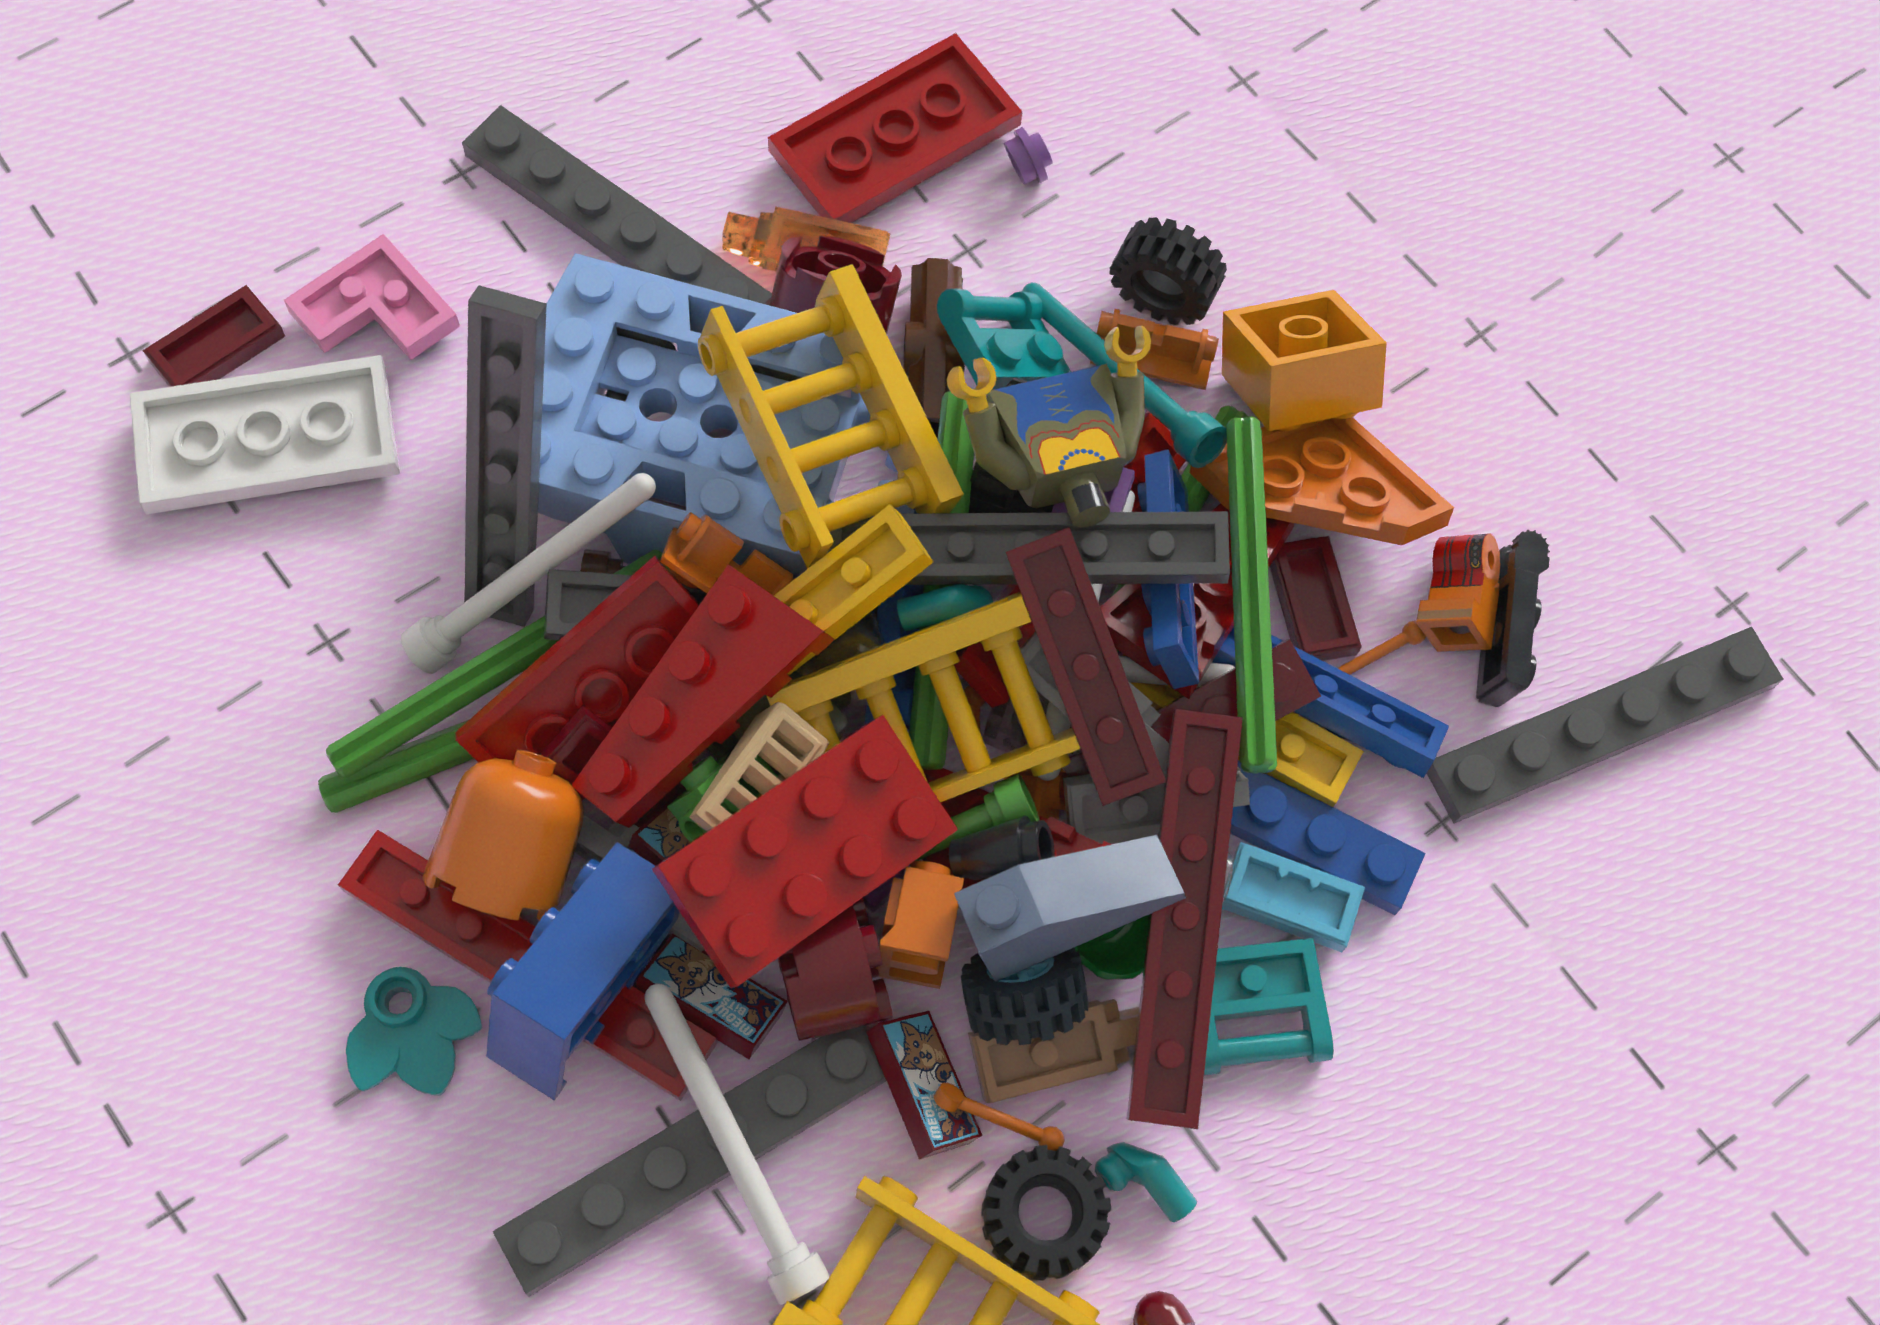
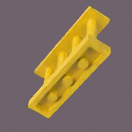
[698,264,964,569]
[766,592,1080,802]
[773,1175,1100,1325]

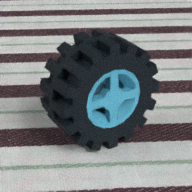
[960,947,1089,1045]

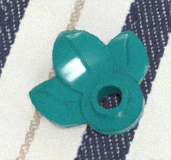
[346,967,483,1096]

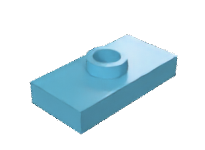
[1222,842,1365,953]

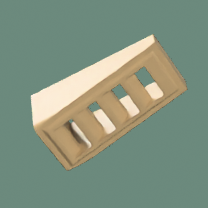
[690,702,829,831]

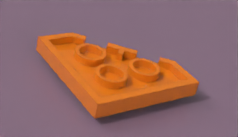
[1189,417,1454,545]

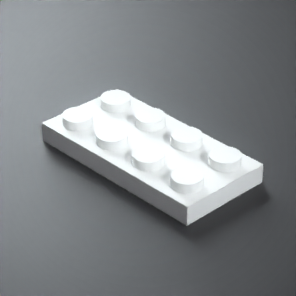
[129,355,400,515]

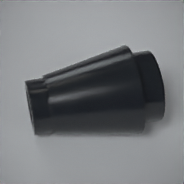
[949,816,1055,880]

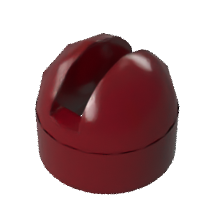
[1133,1291,1195,1325]

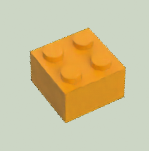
[1222,289,1387,431]

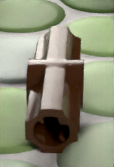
[903,258,965,440]

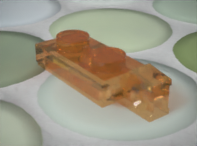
[722,206,891,272]

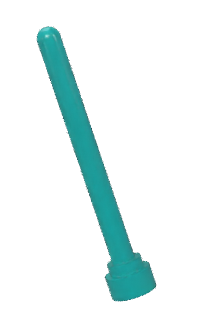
[1022,282,1227,468]

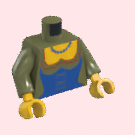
[947,326,1151,528]

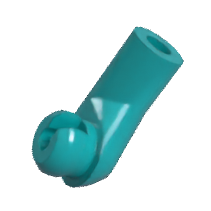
[897,584,993,631]
[1095,1142,1198,1222]

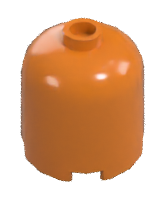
[422,750,584,921]

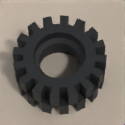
[1109,217,1227,325]
[981,1145,1112,1281]

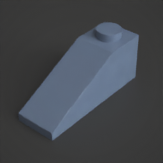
[954,835,1186,982]

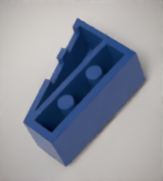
[486,842,680,1101]

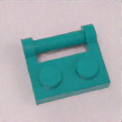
[937,289,1071,390]
[1204,938,1334,1075]

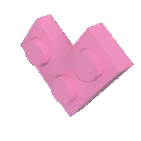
[284,234,460,360]

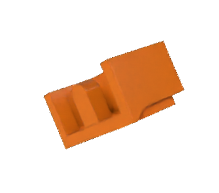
[876,861,964,989]

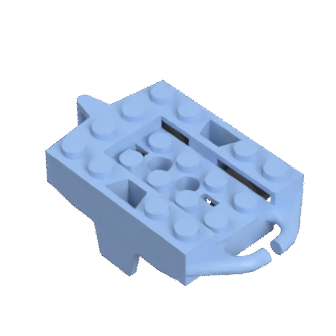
[538,253,897,578]

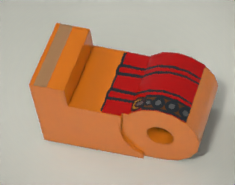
[1416,533,1500,652]

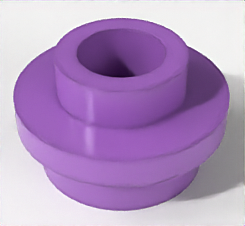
[1004,127,1053,185]

